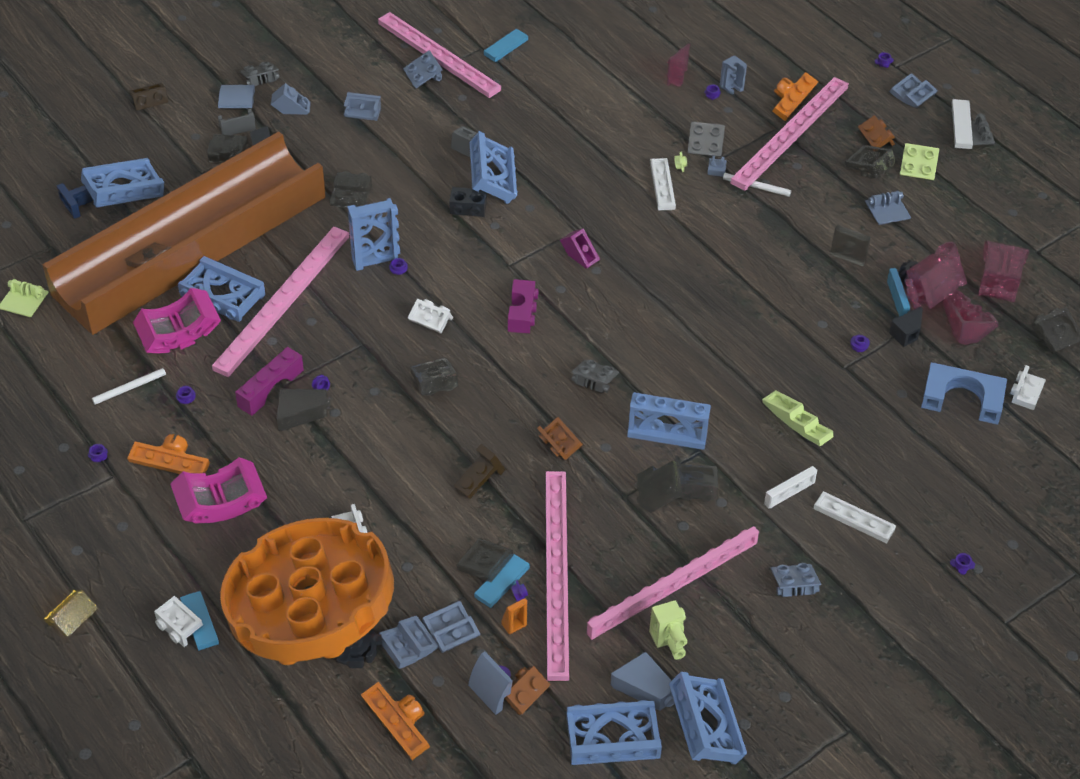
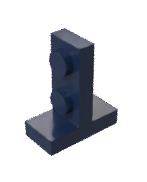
[57,181,98,219]

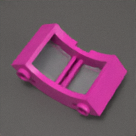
[133,288,221,353]
[170,457,267,523]

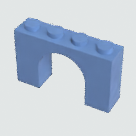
[921,362,1007,425]

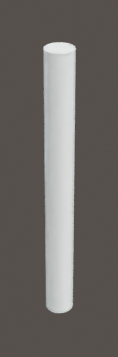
[723,173,791,197]
[92,368,166,405]

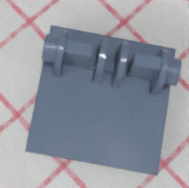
[403,50,443,88]
[865,190,911,225]
[771,563,821,597]

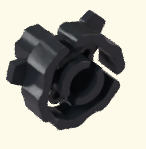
[334,629,382,669]

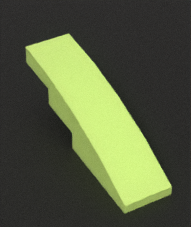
[762,390,834,446]

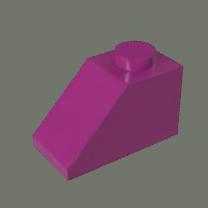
[560,228,600,268]

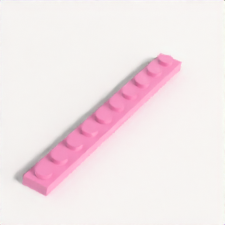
[378,12,501,98]
[587,526,759,640]

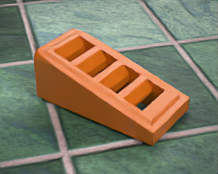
[502,598,527,634]

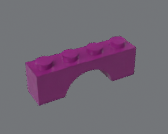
[235,347,304,416]

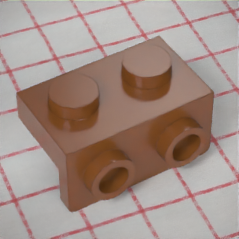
[858,115,895,151]
[537,417,583,460]
[504,666,550,715]

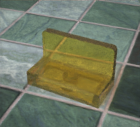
[44,589,97,637]

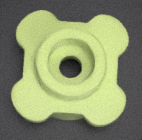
[675,151,687,172]

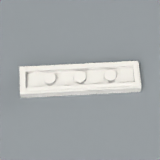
[952,99,973,149]
[650,158,676,210]
[814,491,896,544]

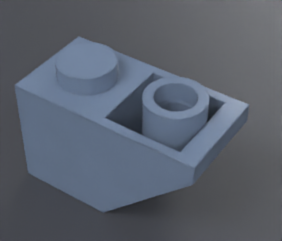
[271,83,311,115]

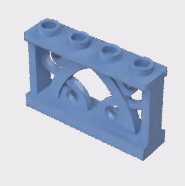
[470,131,518,204]
[81,158,164,207]
[347,198,400,271]
[178,256,265,322]
[627,393,711,450]
[669,672,747,764]
[566,700,662,765]

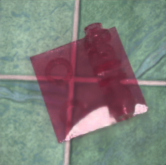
[667,43,690,87]

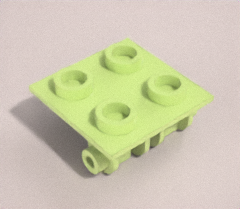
[900,143,939,180]
[0,279,49,317]

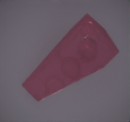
[940,290,999,345]

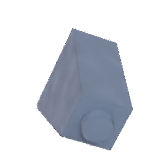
[610,652,675,711]

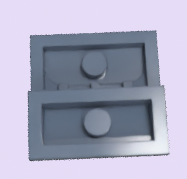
[889,73,938,108]
[218,85,255,108]
[422,601,480,653]
[379,616,438,669]
[468,652,513,715]

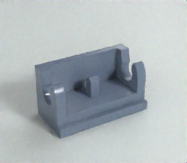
[720,55,747,94]
[344,92,381,121]

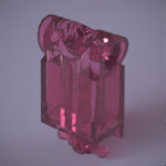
[979,240,1030,302]
[905,241,967,309]

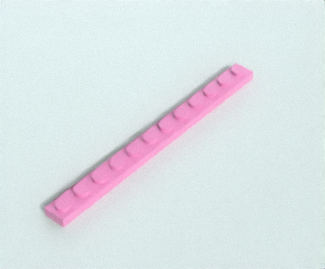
[730,77,849,191]
[212,227,349,377]
[546,471,569,681]

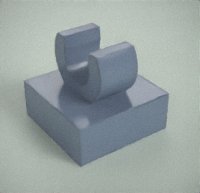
[708,156,727,177]

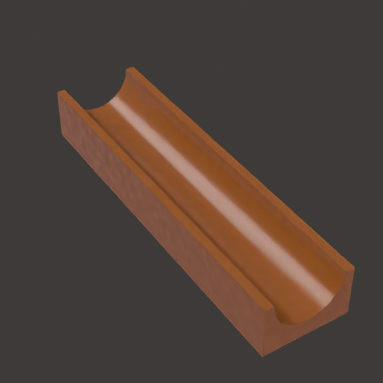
[42,132,326,335]

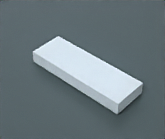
[764,466,817,509]

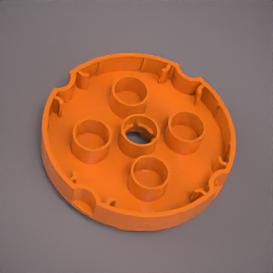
[220,518,394,665]

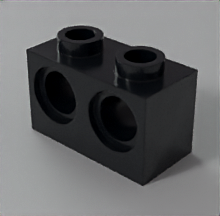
[449,187,487,217]

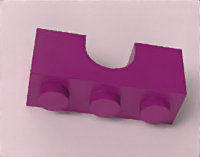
[508,279,539,334]

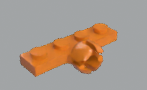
[772,72,819,121]
[127,434,210,474]
[361,682,430,760]

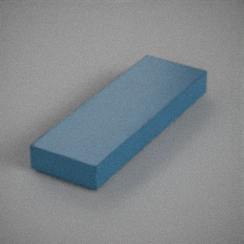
[484,29,528,62]
[887,268,910,317]
[474,554,530,608]
[180,591,219,651]

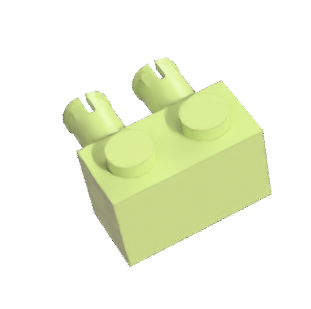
[649,600,687,659]

